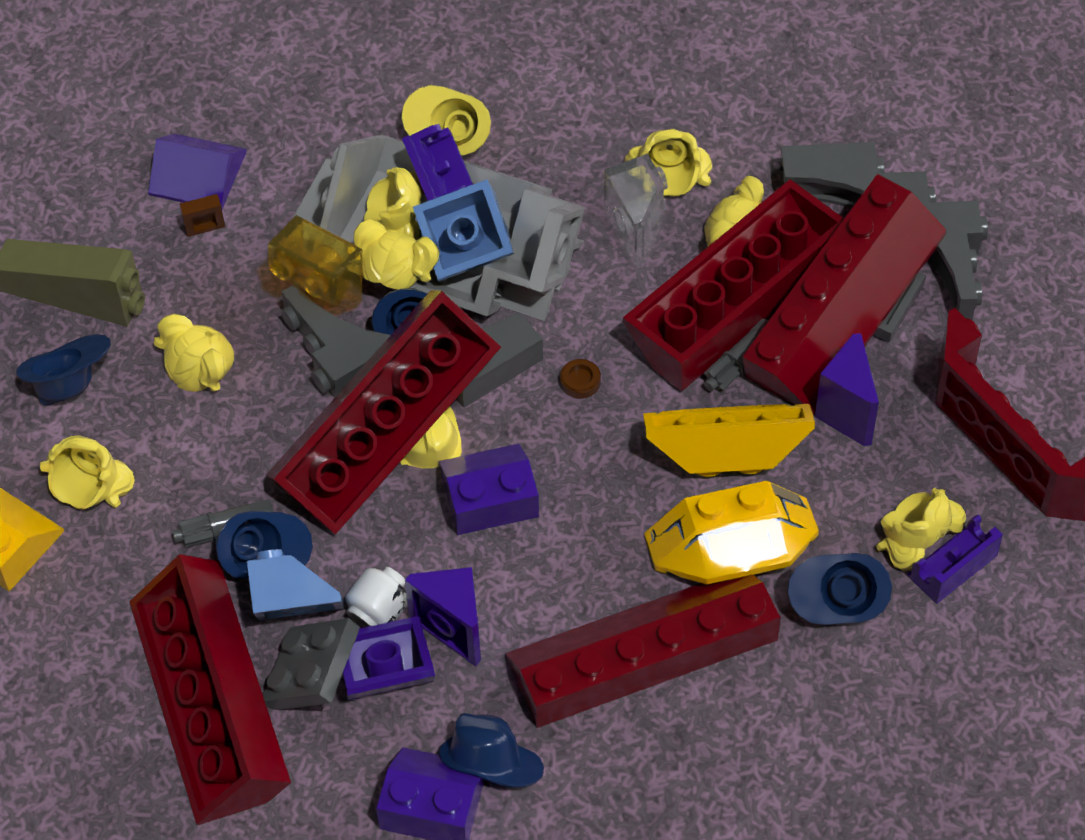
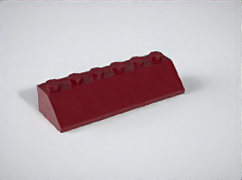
[742,174,946,417]
[623,179,844,392]
[266,290,501,535]
[129,554,291,825]
[505,575,781,728]

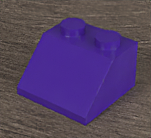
[439,443,539,535]
[376,747,485,840]

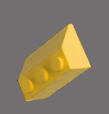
[0,488,64,591]

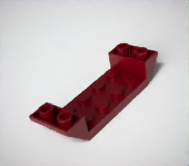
[936,308,1085,521]

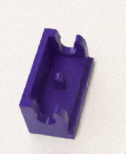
[402,124,473,201]
[907,515,1003,604]

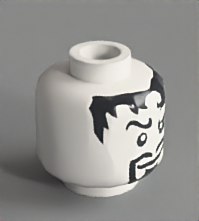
[346,567,408,628]

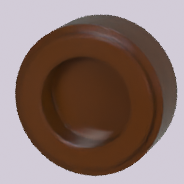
[560,359,601,399]

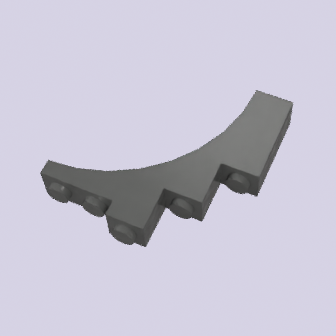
[779,142,988,320]
[281,284,543,408]

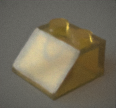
[268,215,363,308]

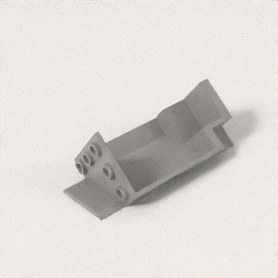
[285,135,585,321]

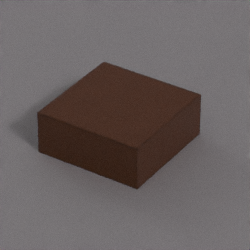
[179,194,225,237]

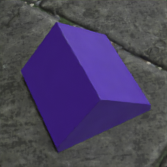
[148,134,247,209]
[815,333,879,446]
[404,567,481,667]
[342,616,435,701]

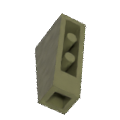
[0,239,145,327]

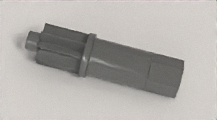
[704,318,769,392]
[173,499,273,548]

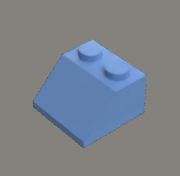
[413,179,514,282]
[247,549,344,620]

